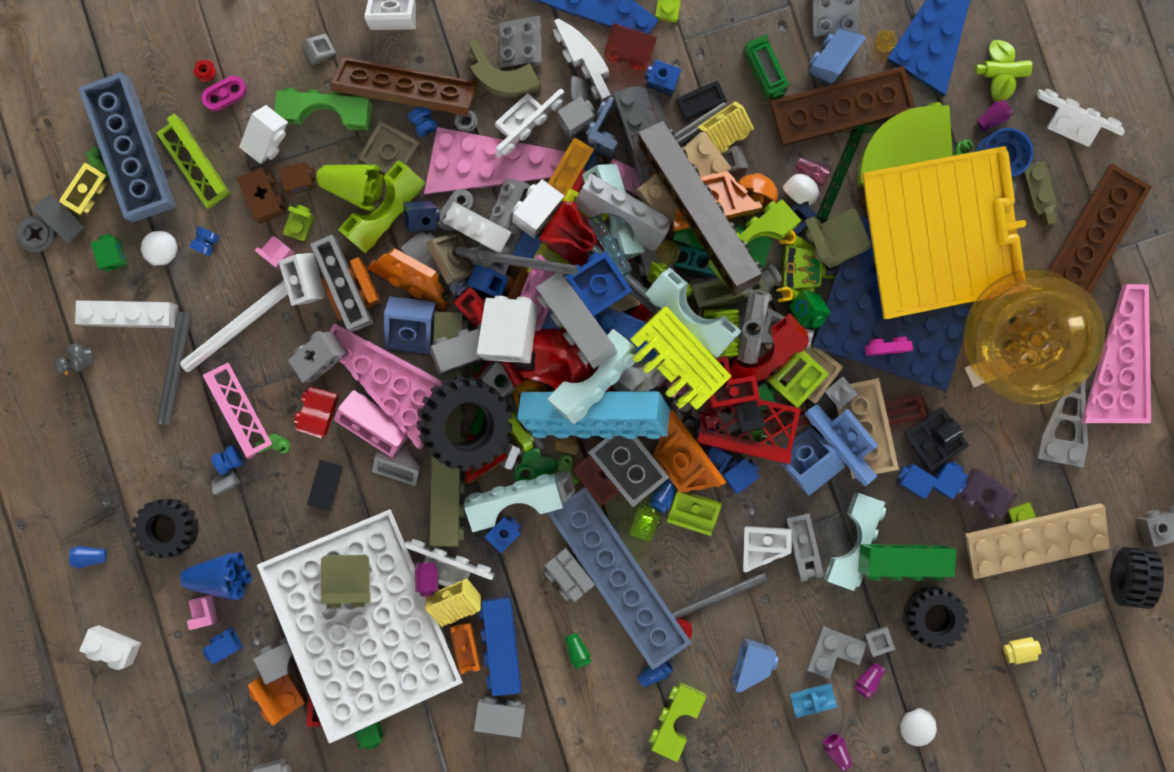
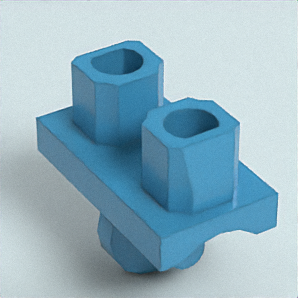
[790,683,837,718]

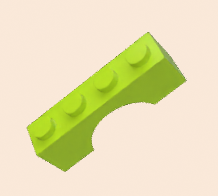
[338,160,426,253]
[708,199,801,286]

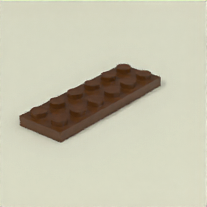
[331,57,477,116]
[770,66,916,146]
[1040,164,1152,306]

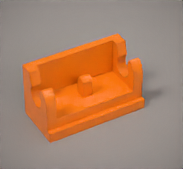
[449,621,482,674]

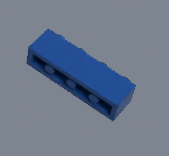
[479,596,522,697]

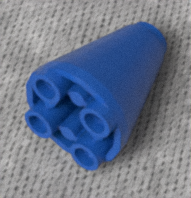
[180,552,252,600]

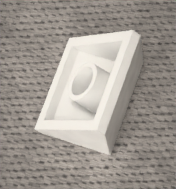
[365,0,416,30]

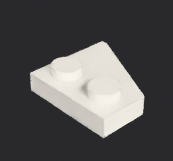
[743,526,792,572]

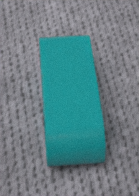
[671,246,718,279]

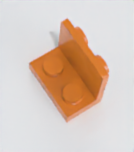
[321,257,381,321]
[248,673,307,726]

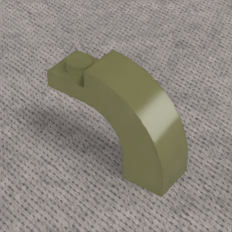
[467,38,541,98]

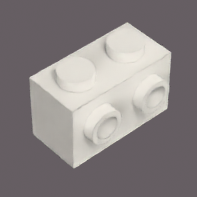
[239,105,288,164]
[512,179,564,239]
[278,253,326,306]
[79,625,141,670]

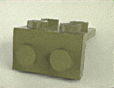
[805,208,872,269]
[321,555,371,609]

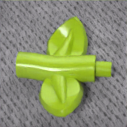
[974,40,1033,102]

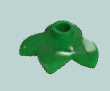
[514,448,558,482]

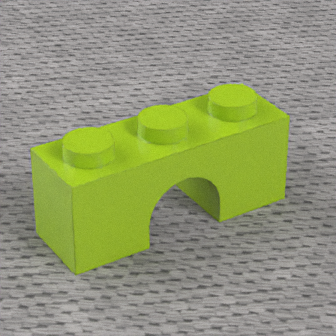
[649,681,706,762]

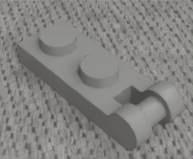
[785,513,824,582]

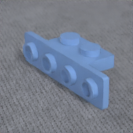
[805,404,878,486]

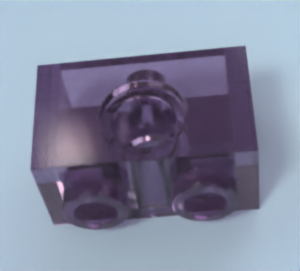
[960,469,1018,519]

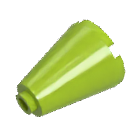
[316,164,384,211]

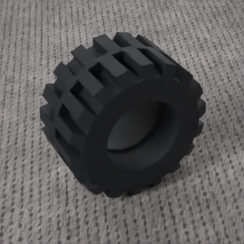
[131,498,198,559]
[1110,547,1164,609]
[903,587,969,649]

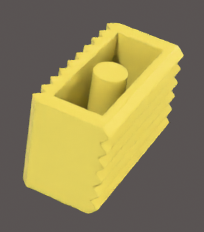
[697,102,754,153]
[425,578,481,627]

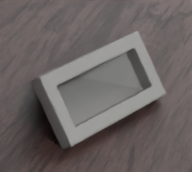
[372,445,420,486]

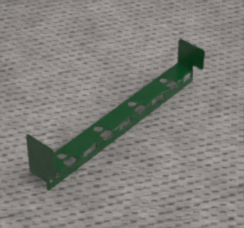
[816,126,876,222]

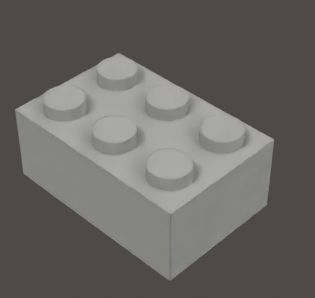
[588,436,669,507]

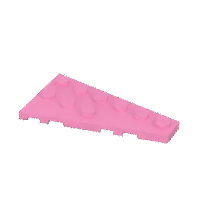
[424,127,566,196]
[1081,284,1151,423]
[330,323,442,449]

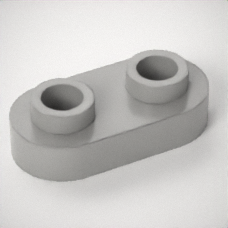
[437,189,474,232]

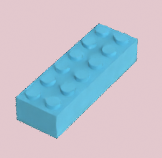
[517,392,670,439]

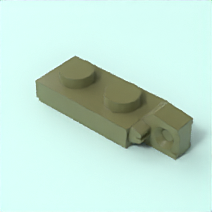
[1022,161,1058,227]

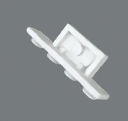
[495,89,564,159]
[1036,89,1125,147]
[404,539,495,587]

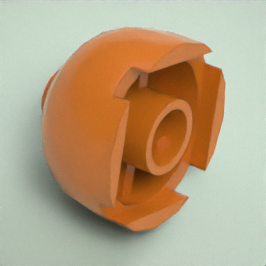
[737,173,778,216]

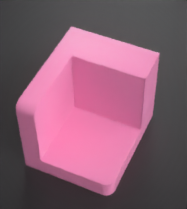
[255,236,295,270]
[187,595,218,630]

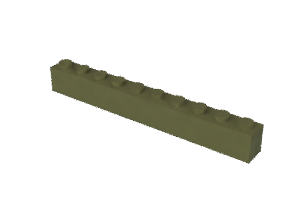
[430,312,468,547]

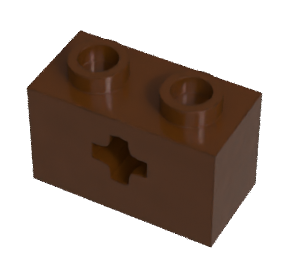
[237,167,286,224]

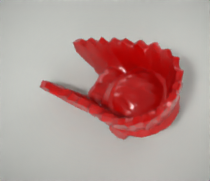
[514,328,599,390]

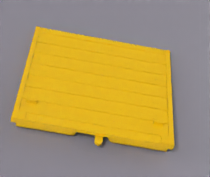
[861,146,1026,319]

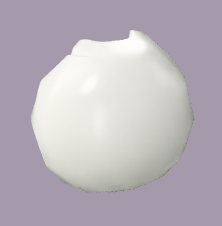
[783,174,820,206]
[141,231,178,266]
[900,708,937,746]

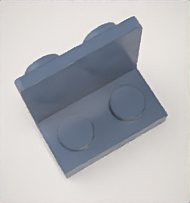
[586,97,618,160]

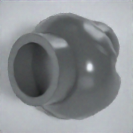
[54,343,94,375]

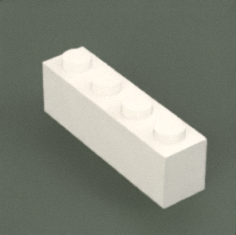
[75,301,178,328]

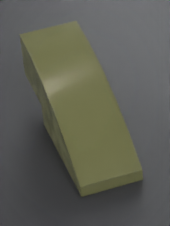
[692,276,767,309]

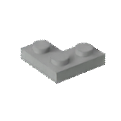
[806,626,867,679]

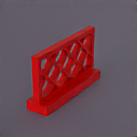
[696,399,801,464]

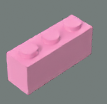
[334,390,408,458]

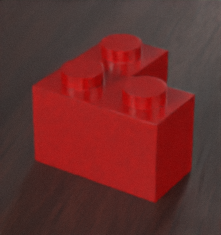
[708,356,760,409]

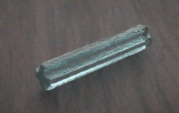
[588,214,632,276]

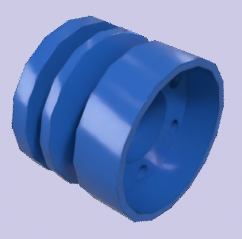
[975,128,1033,177]

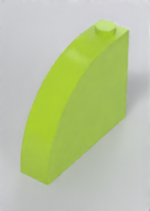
[857,102,953,188]

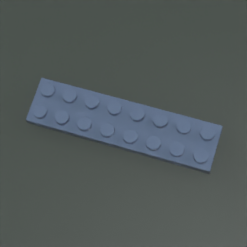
[548,487,692,670]

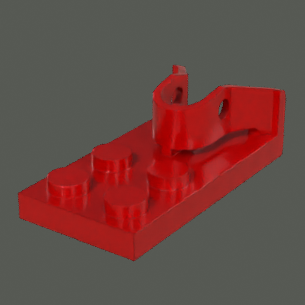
[538,201,633,270]

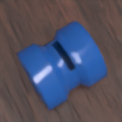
[408,107,438,137]
[189,226,220,257]
[211,445,244,476]

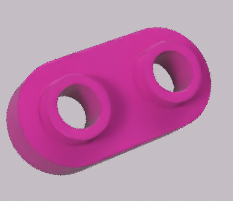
[201,76,247,111]
[865,337,913,356]

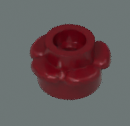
[700,408,719,430]

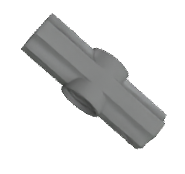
[737,290,770,364]

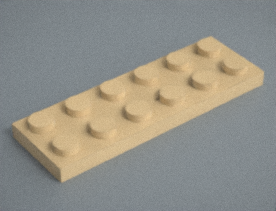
[965,503,1110,579]

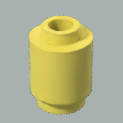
[1003,637,1041,665]

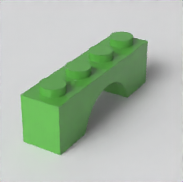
[274,88,372,131]

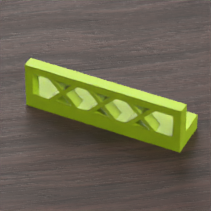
[156,114,231,209]

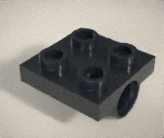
[903,407,969,472]

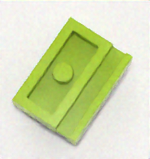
[667,490,722,536]

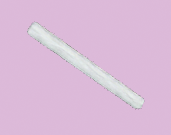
[180,280,288,372]

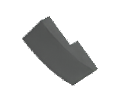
[33,194,86,244]

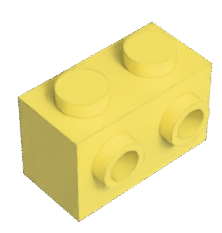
[59,162,108,216]

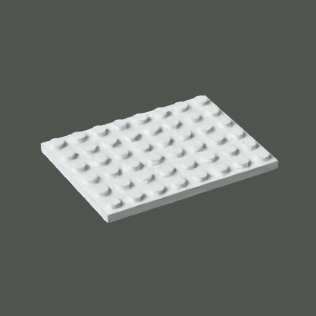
[257,509,463,744]

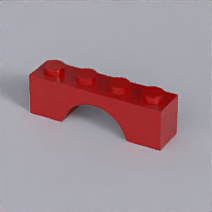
[728,313,809,382]

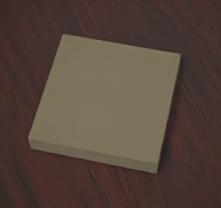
[357,120,421,175]
[425,232,475,285]

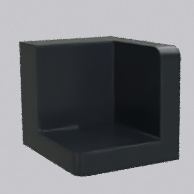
[733,401,766,433]

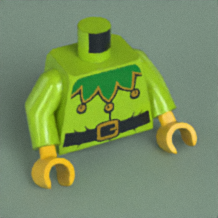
[776,230,835,302]

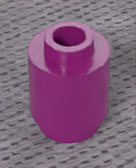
[414,562,439,597]

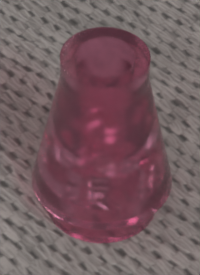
[795,157,831,186]

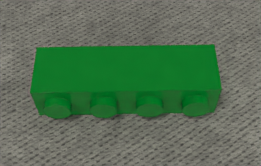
[858,544,956,581]

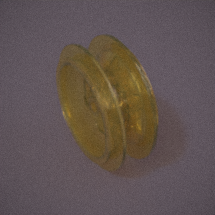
[963,269,1105,404]

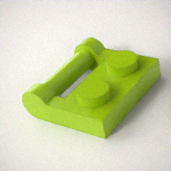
[766,350,829,408]

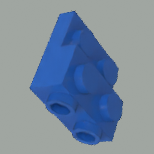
[566,251,632,317]

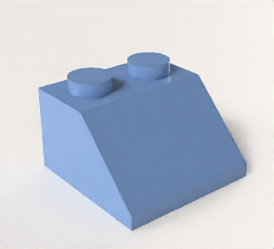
[809,29,866,86]
[384,296,436,355]
[780,426,845,496]
[731,638,778,693]

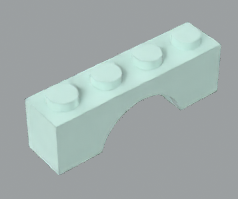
[582,164,645,261]
[645,268,741,358]
[548,329,637,425]
[464,474,563,532]
[824,492,886,591]

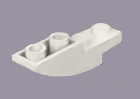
[552,19,611,103]

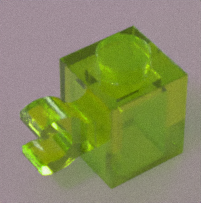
[628,505,660,543]

